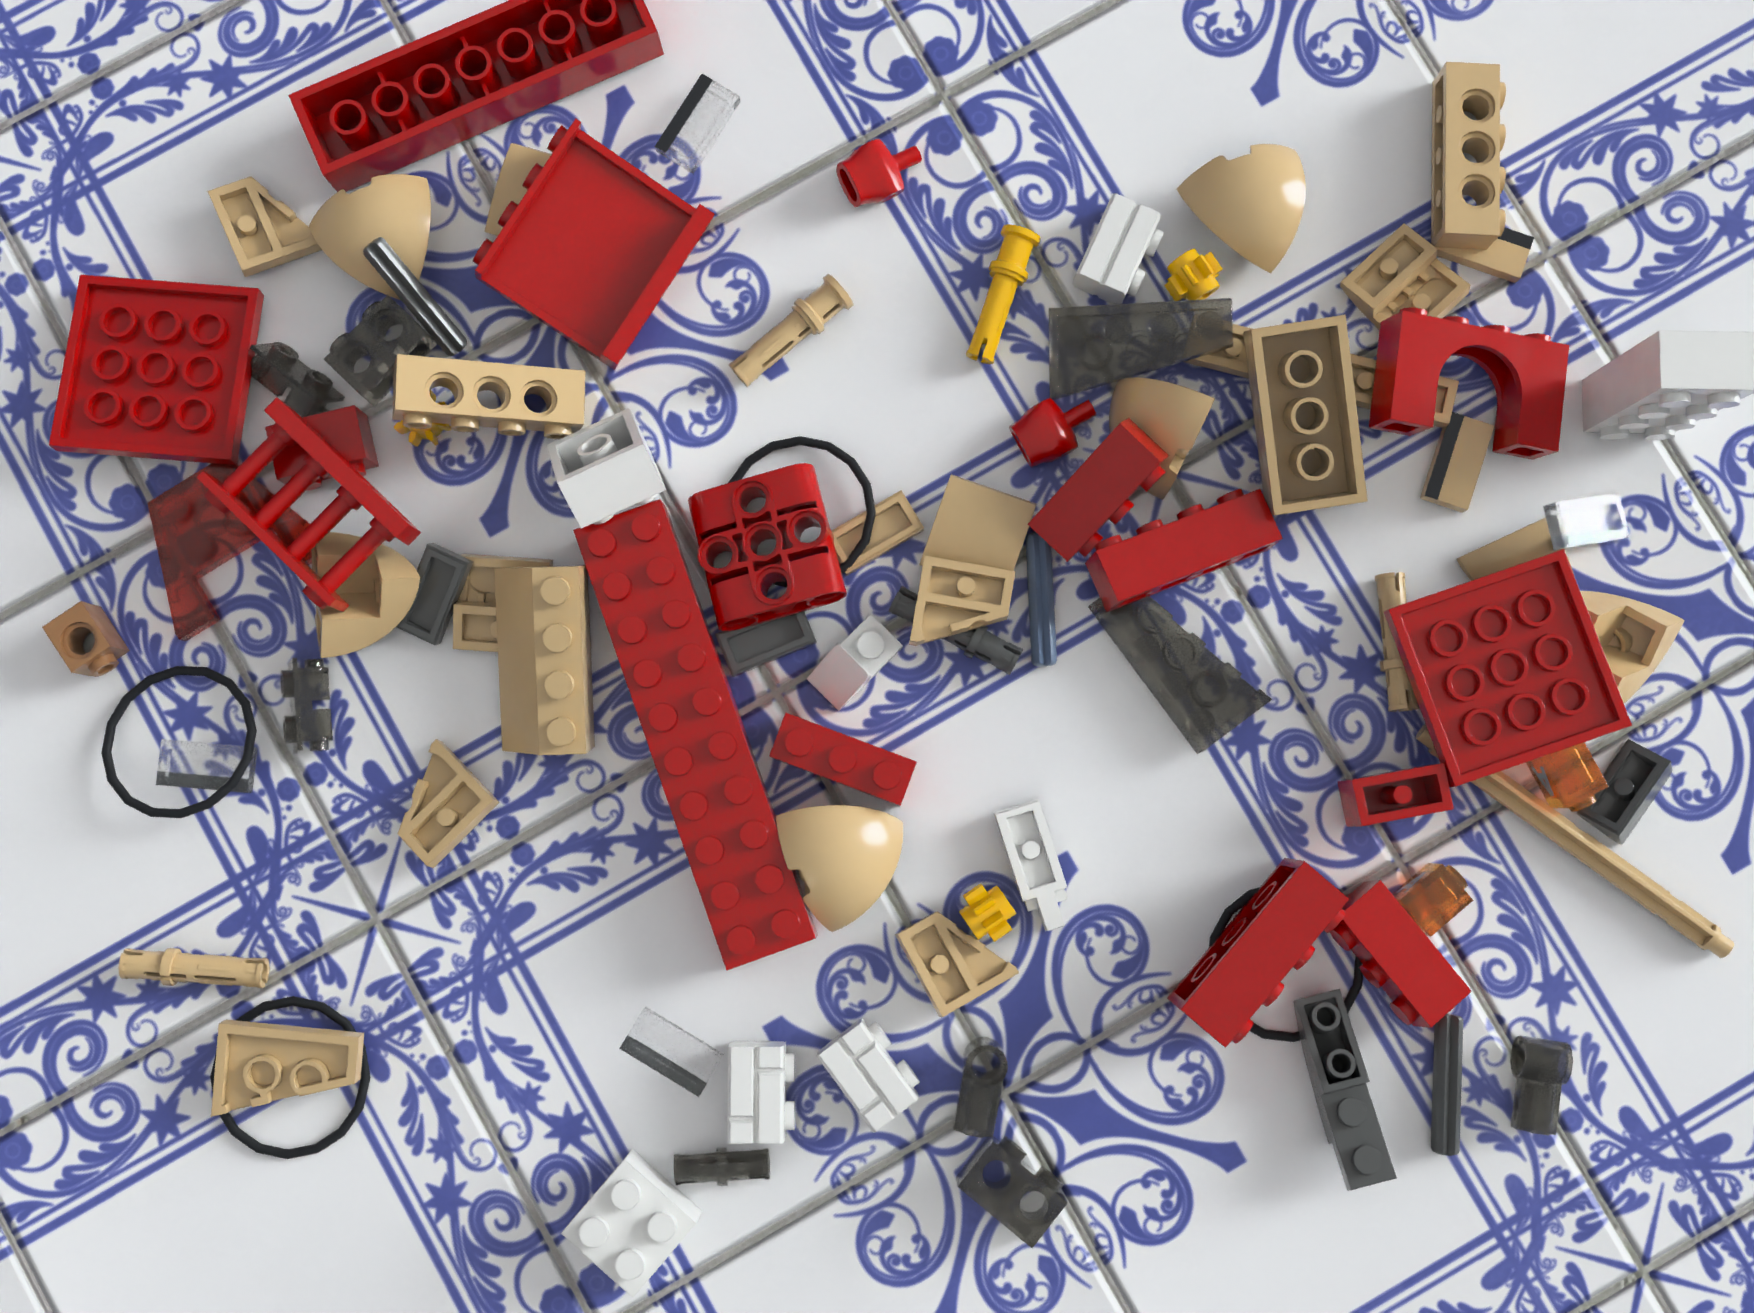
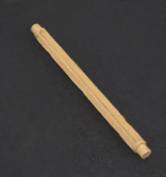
[1415,724,1734,958]

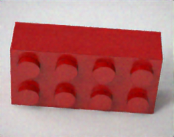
[1167,858,1349,1048]

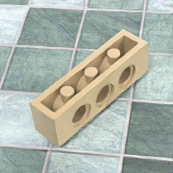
[1431,62,1506,250]
[392,354,585,439]

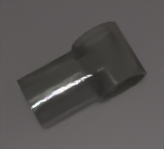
[1510,1035,1573,1136]
[953,1037,1008,1138]

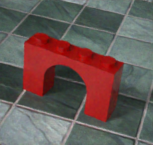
[1369,307,1569,460]

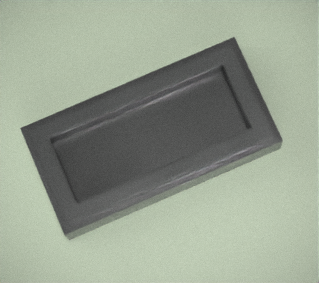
[396,543,474,645]
[715,611,817,677]

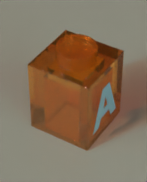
[1526,742,1609,812]
[1392,863,1474,937]

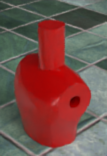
[836,139,922,207]
[1009,398,1096,468]

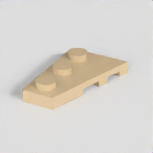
[211,1019,364,1117]

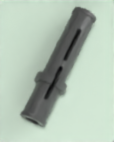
[889,586,1023,675]

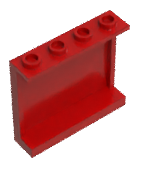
[472,118,715,370]

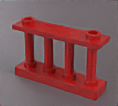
[196,397,421,612]

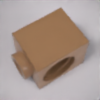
[42,601,130,677]

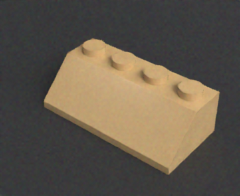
[494,565,595,755]

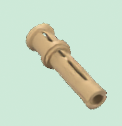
[729,274,854,387]

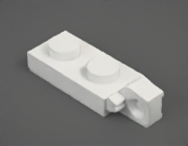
[994,799,1068,931]

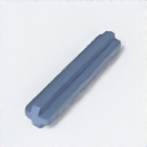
[1025,532,1057,667]

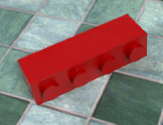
[1085,489,1283,613]

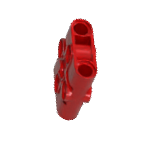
[688,463,847,631]

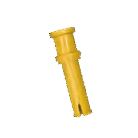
[966,224,1041,364]

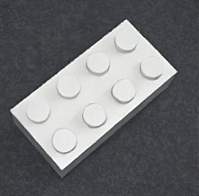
[1582,330,1754,440]

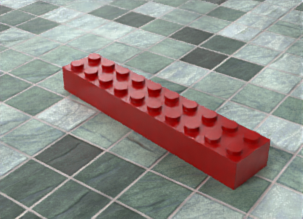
[573,499,818,971]

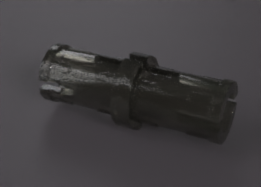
[674,1147,770,1186]

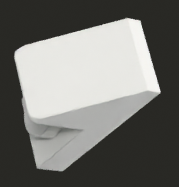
[807,614,903,711]

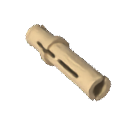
[1375,572,1419,712]
[118,948,270,988]

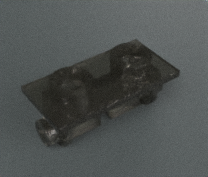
[250,342,345,417]
[280,658,333,754]

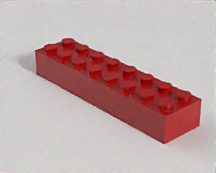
[288,0,664,192]

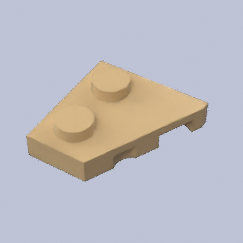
[207,176,322,277]
[909,556,1016,646]
[397,739,500,868]
[895,912,1019,1017]

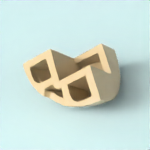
[1176,144,1306,273]
[309,174,431,300]
[1109,377,1215,500]
[312,532,420,658]
[1580,591,1685,703]
[776,805,903,932]

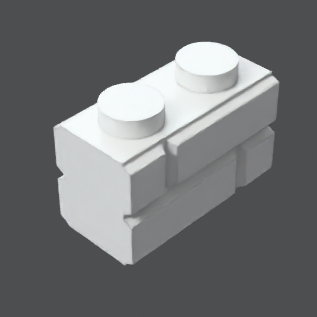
[1072,193,1164,306]
[817,1018,920,1133]
[727,1041,795,1144]

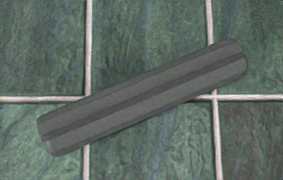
[363,237,467,357]
[1431,1014,1463,1156]

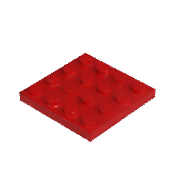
[49,275,264,465]
[1384,549,1632,787]

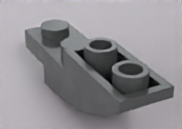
[1293,989,1397,1191]

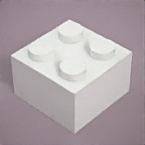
[546,408,666,529]
[561,1149,702,1298]

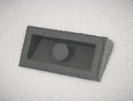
[1577,739,1672,845]

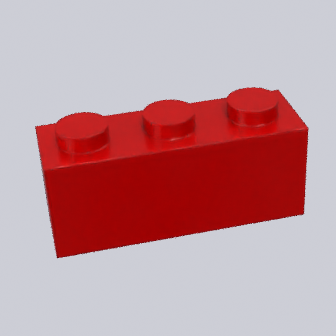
[1028,418,1169,562]
[769,713,917,806]
[1330,880,1472,1028]

